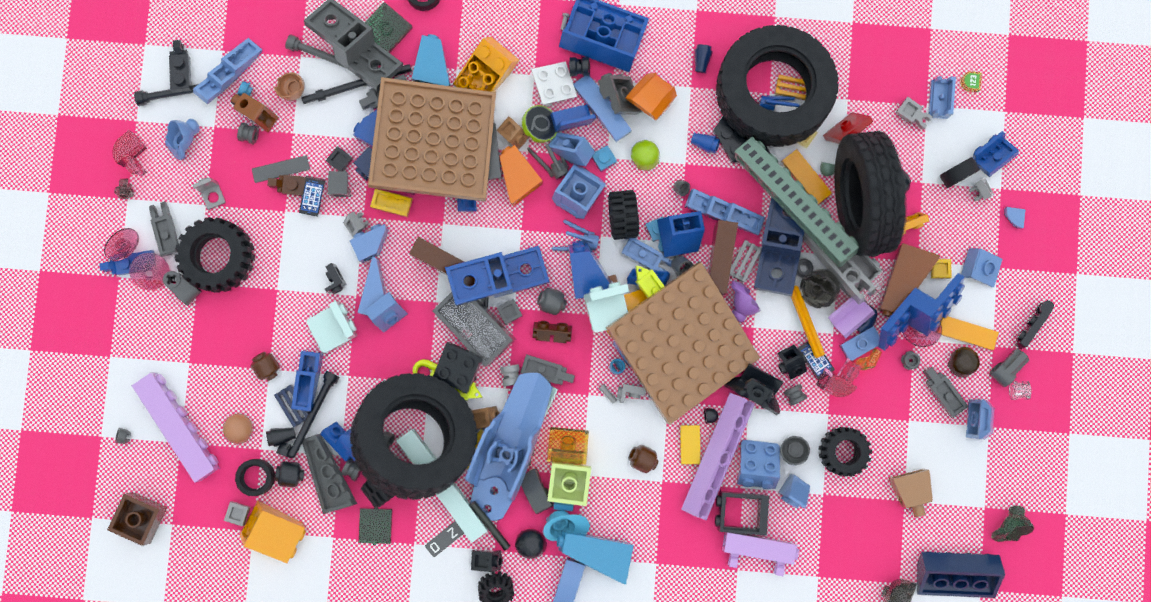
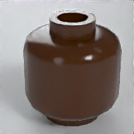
[250,351,280,381]
[628,445,659,473]

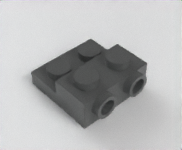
[598,73,642,115]

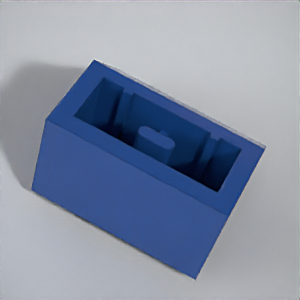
[657,211,705,258]

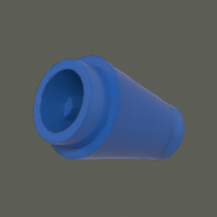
[691,133,720,154]

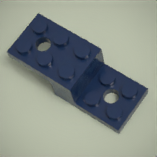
[754,197,804,296]

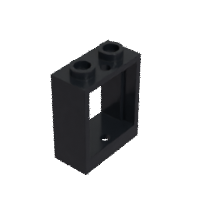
[715,491,769,535]

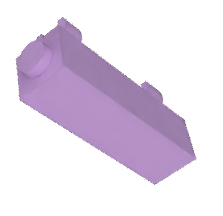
[722,532,799,576]

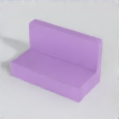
[828,297,875,338]

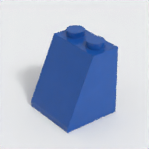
[568,241,612,299]

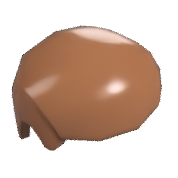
[274,72,305,101]
[223,413,253,445]

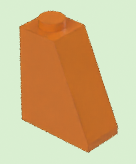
[499,145,543,207]

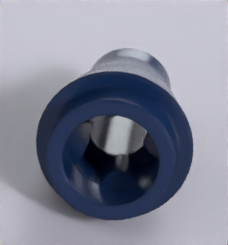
[694,44,713,73]

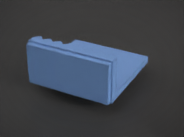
[961,248,1003,288]
[364,292,408,332]

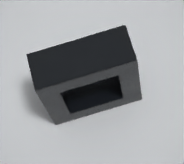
[326,146,353,171]

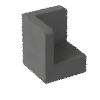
[328,171,351,197]

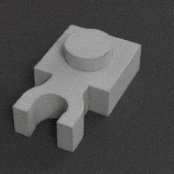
[895,97,933,130]

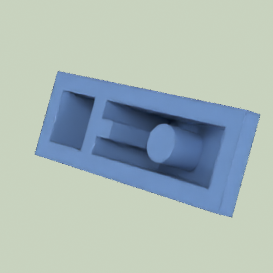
[358,257,386,316]

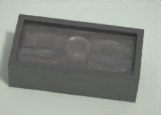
[432,292,516,367]

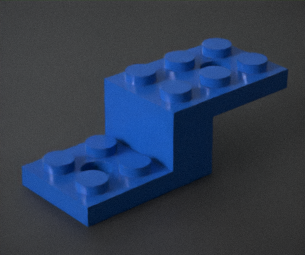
[445,246,550,306]
[878,273,965,351]

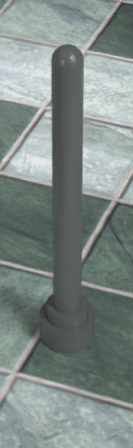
[285,34,346,68]

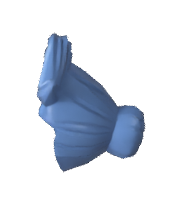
[165,119,200,160]

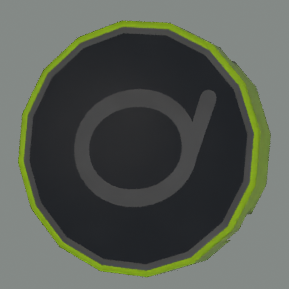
[522,105,557,143]

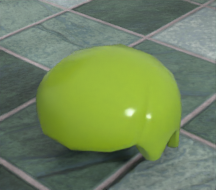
[631,140,660,171]

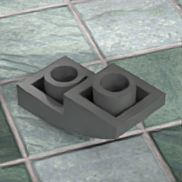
[521,469,554,514]

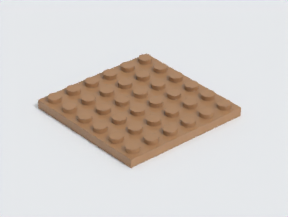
[368,77,496,202]
[606,262,760,425]

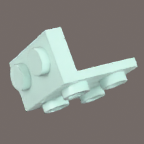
[584,282,629,333]
[307,301,357,353]

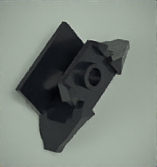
[724,363,783,415]

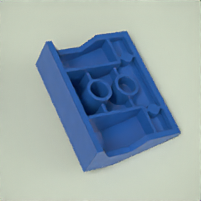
[559,0,649,73]

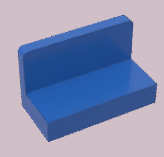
[550,104,596,132]

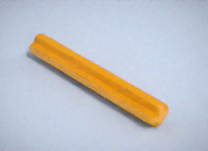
[791,285,825,358]

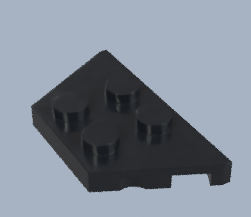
[713,117,771,164]

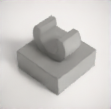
[969,178,994,201]
[343,212,369,236]

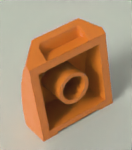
[625,72,677,121]

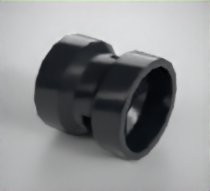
[569,57,590,76]

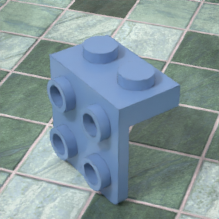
[737,440,780,489]

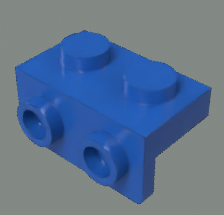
[973,131,1019,177]

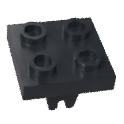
[433,342,483,394]

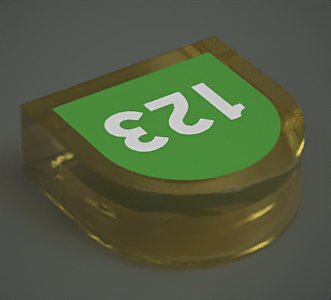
[960,71,982,92]

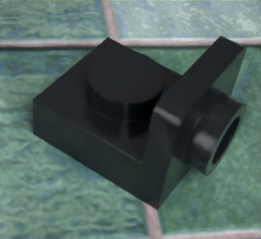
[325,263,347,294]
[471,550,503,572]

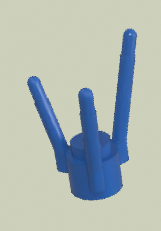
[760,95,800,111]

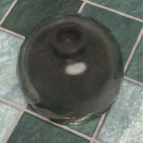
[800,269,840,308]
[881,579,917,602]

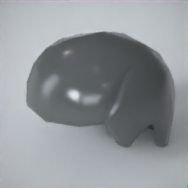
[780,436,810,466]

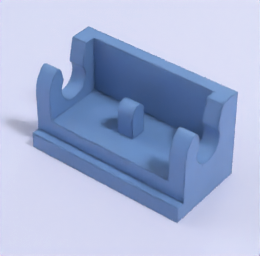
[928,76,956,119]

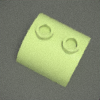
[548,462,591,506]

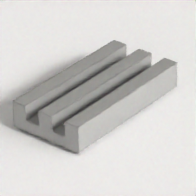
[730,240,761,282]

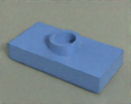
[839,326,880,362]

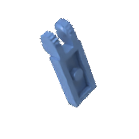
[621,238,672,275]

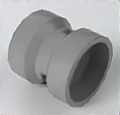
[500,364,520,387]

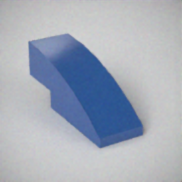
[291,350,323,411]

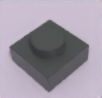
[497,299,522,325]

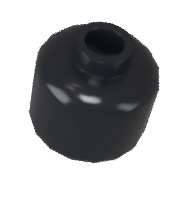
[275,461,304,488]

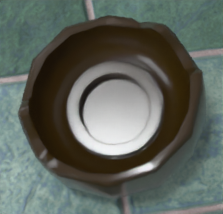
[948,347,980,378]

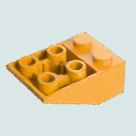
[453,36,520,92]

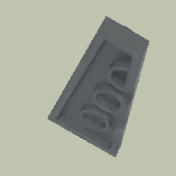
[302,434,357,514]

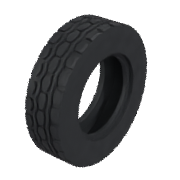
[716,25,839,147]
[834,131,906,256]
[350,373,477,500]

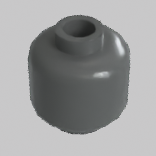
[537,288,567,315]

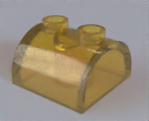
[547,427,589,465]

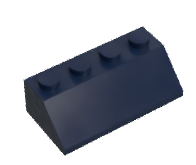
[917,551,1005,598]

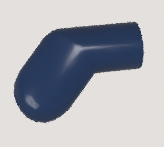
[856,306,878,334]

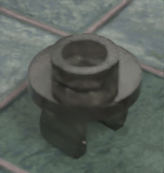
[114,179,134,199]

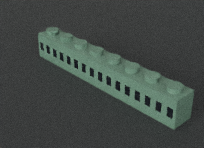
[735,137,859,268]

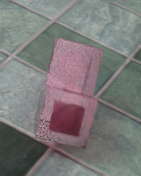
[113,130,147,177]
[816,358,861,397]

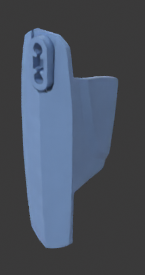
[465,373,552,521]

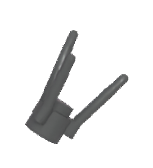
[527,144,569,180]

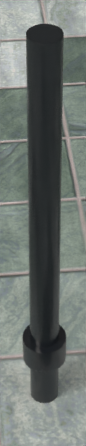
[301,64,412,104]

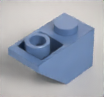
[349,224,389,263]

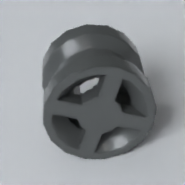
[237,122,259,145]
[783,384,808,406]
[341,458,362,481]

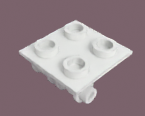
[531,62,577,107]

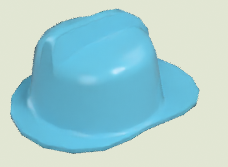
[543,510,590,541]

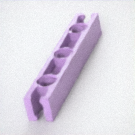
[681,393,755,520]

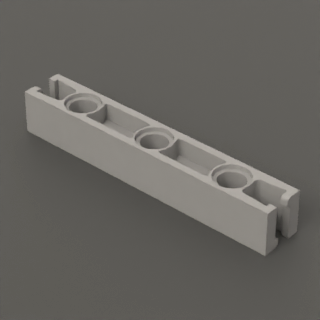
[783,211,876,305]

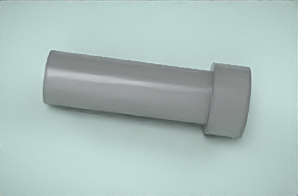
[598,384,617,404]

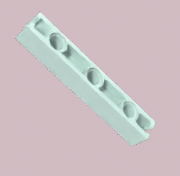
[396,429,488,543]

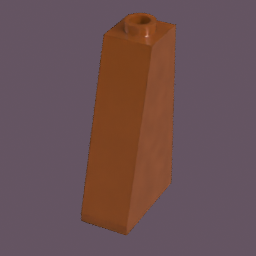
[878,243,940,317]

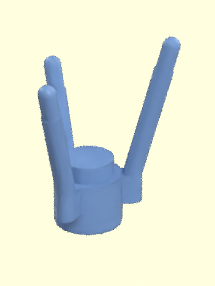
[551,220,599,251]

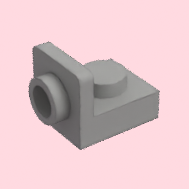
[617,384,646,404]

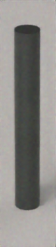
[469,501,511,550]

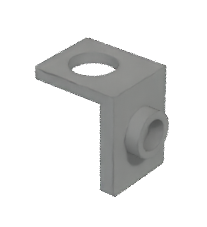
[193,178,226,210]

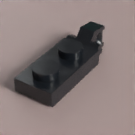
[169,40,191,93]

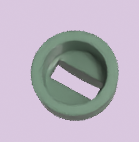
[820,162,835,176]

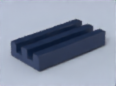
[274,385,309,428]

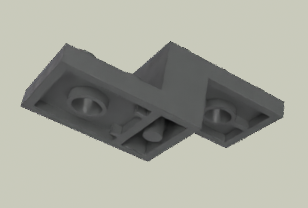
[304,0,403,91]

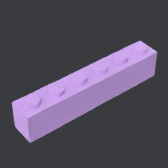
[132,373,220,483]

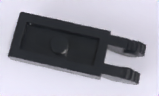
[1015,300,1054,349]

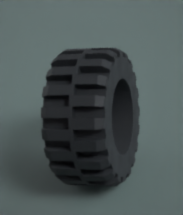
[174,217,255,293]

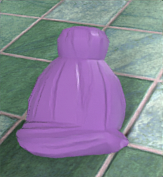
[730,280,761,323]

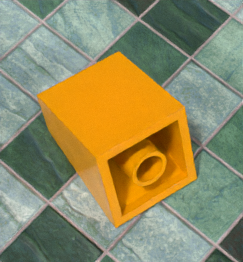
[240,500,306,563]

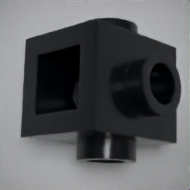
[777,345,807,380]

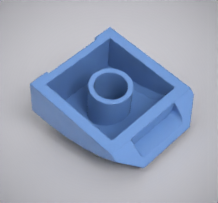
[552,164,606,219]
[966,399,995,439]

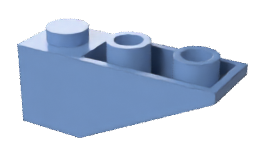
[778,474,810,509]

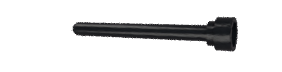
[134,84,198,106]
[288,371,340,458]

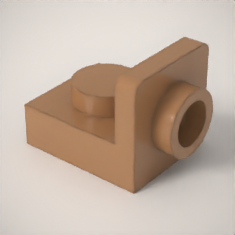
[496,116,530,149]
[472,406,500,429]

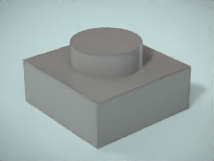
[224,501,250,526]

